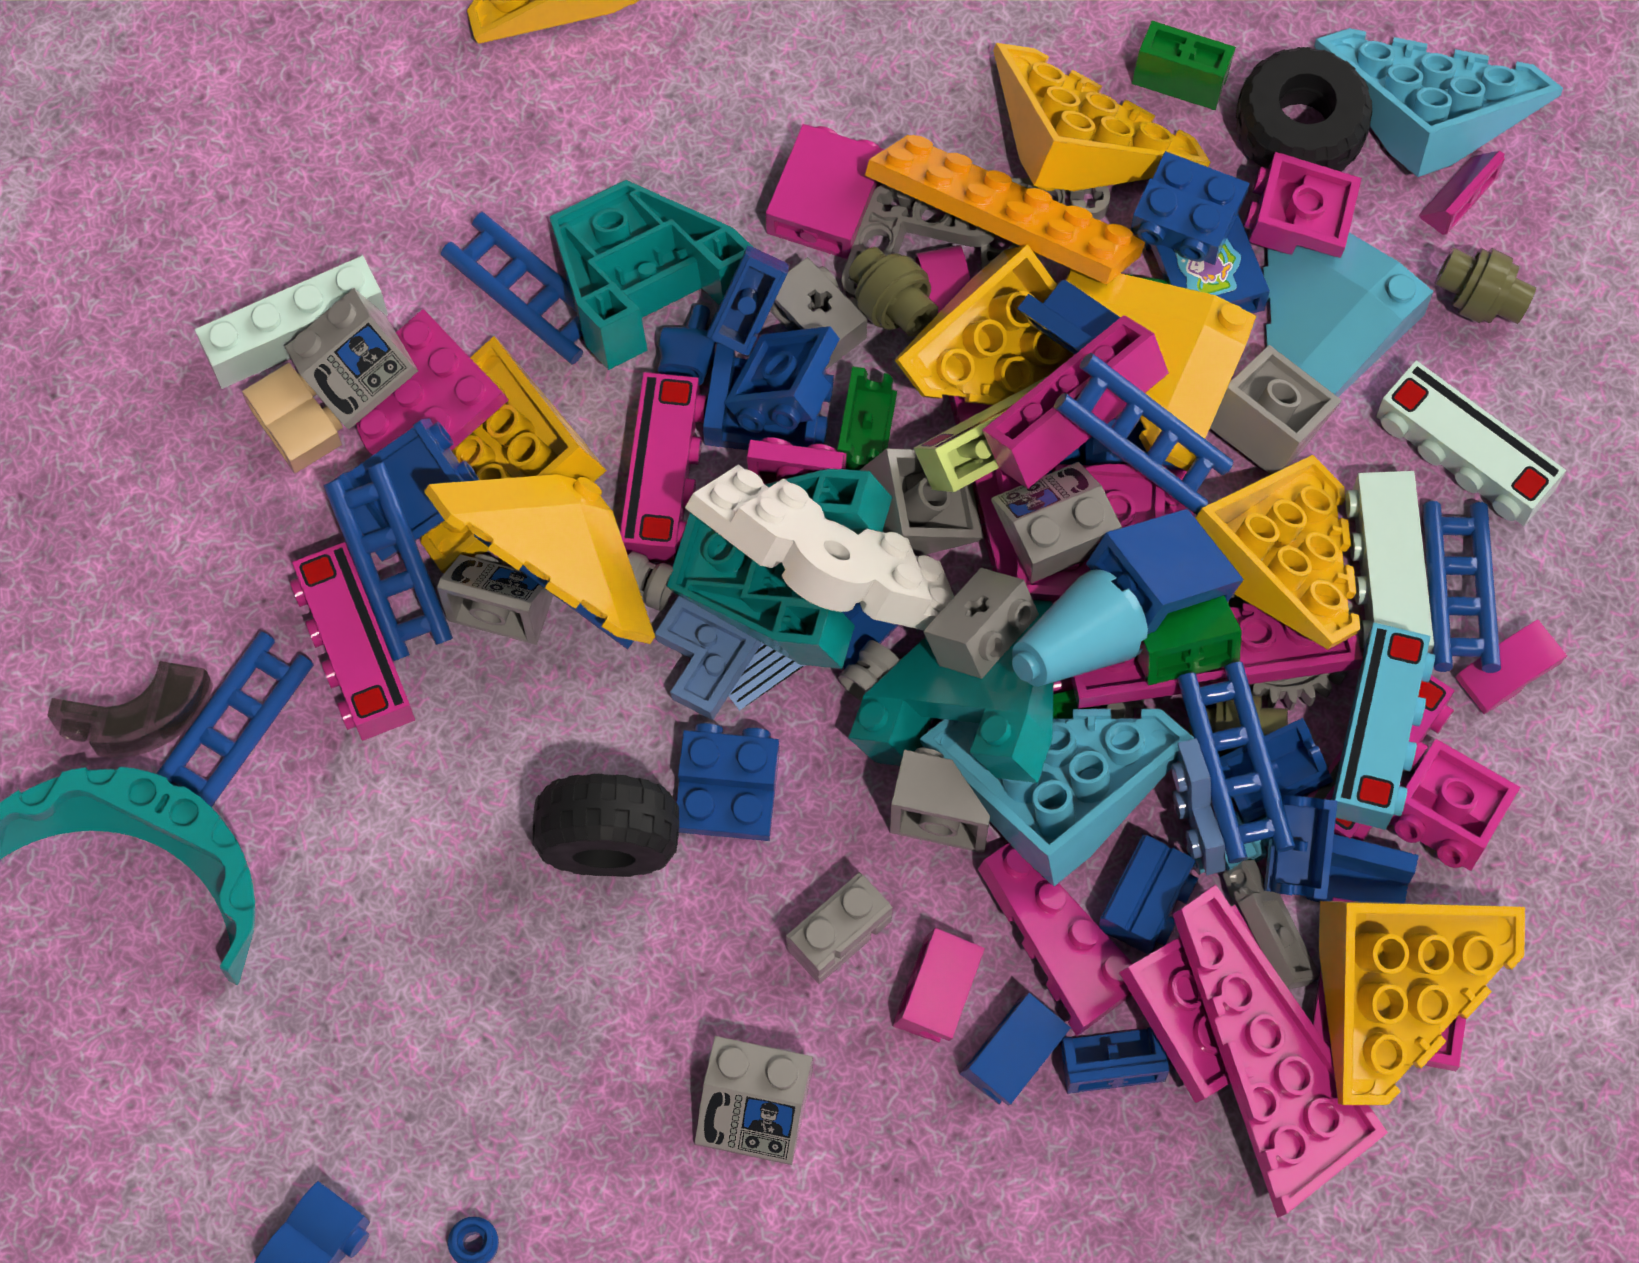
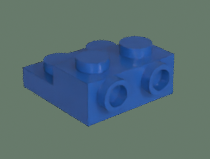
[1131,151,1250,265]
[724,326,840,433]
[676,723,780,841]

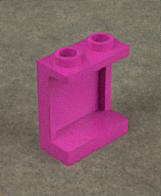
[766,124,885,259]

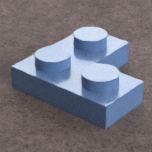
[655,596,761,720]
[1171,738,1225,876]

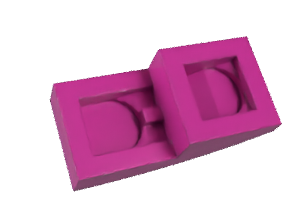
[1455,619,1567,714]

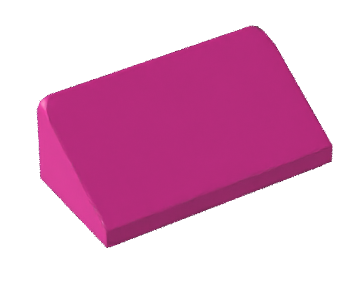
[1419,150,1505,235]

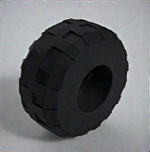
[1236,47,1372,172]
[532,774,679,877]

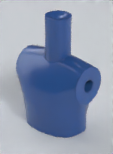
[658,305,720,385]

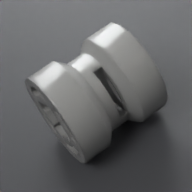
[628,551,674,611]
[838,640,900,701]

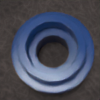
[448,1217,499,1263]

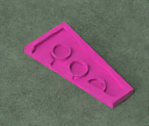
[978,843,1133,1037]

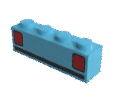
[1332,623,1435,830]

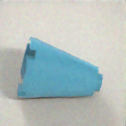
[1012,569,1148,687]

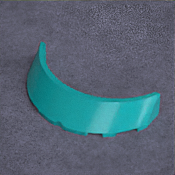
[0,767,255,985]

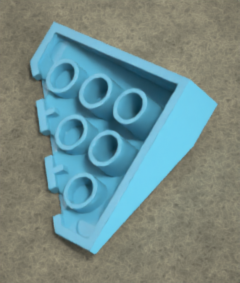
[1314,28,1563,177]
[1263,232,1434,397]
[920,709,1194,886]

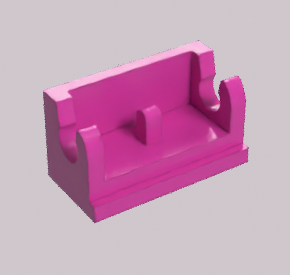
[892,928,985,1043]

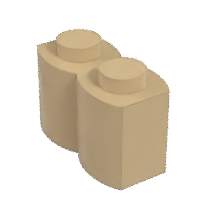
[242,363,343,473]

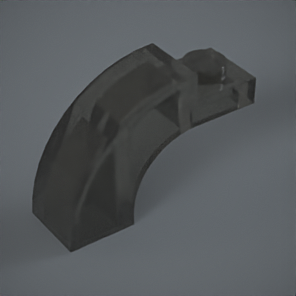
[47,661,214,758]

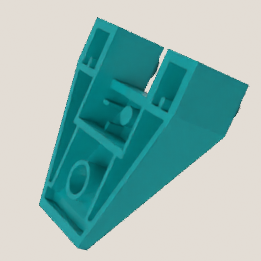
[549,180,753,370]
[667,469,892,669]
[848,600,1053,783]

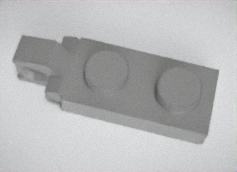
[1223,860,1320,989]

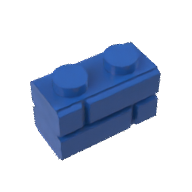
[707,245,789,356]
[1099,835,1199,954]

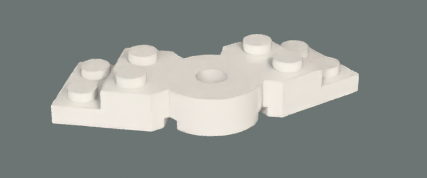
[685,464,954,630]

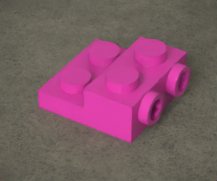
[1243,152,1362,258]
[747,438,847,484]
[1389,739,1521,871]

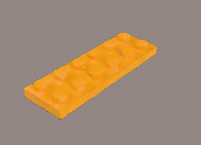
[865,135,1145,285]

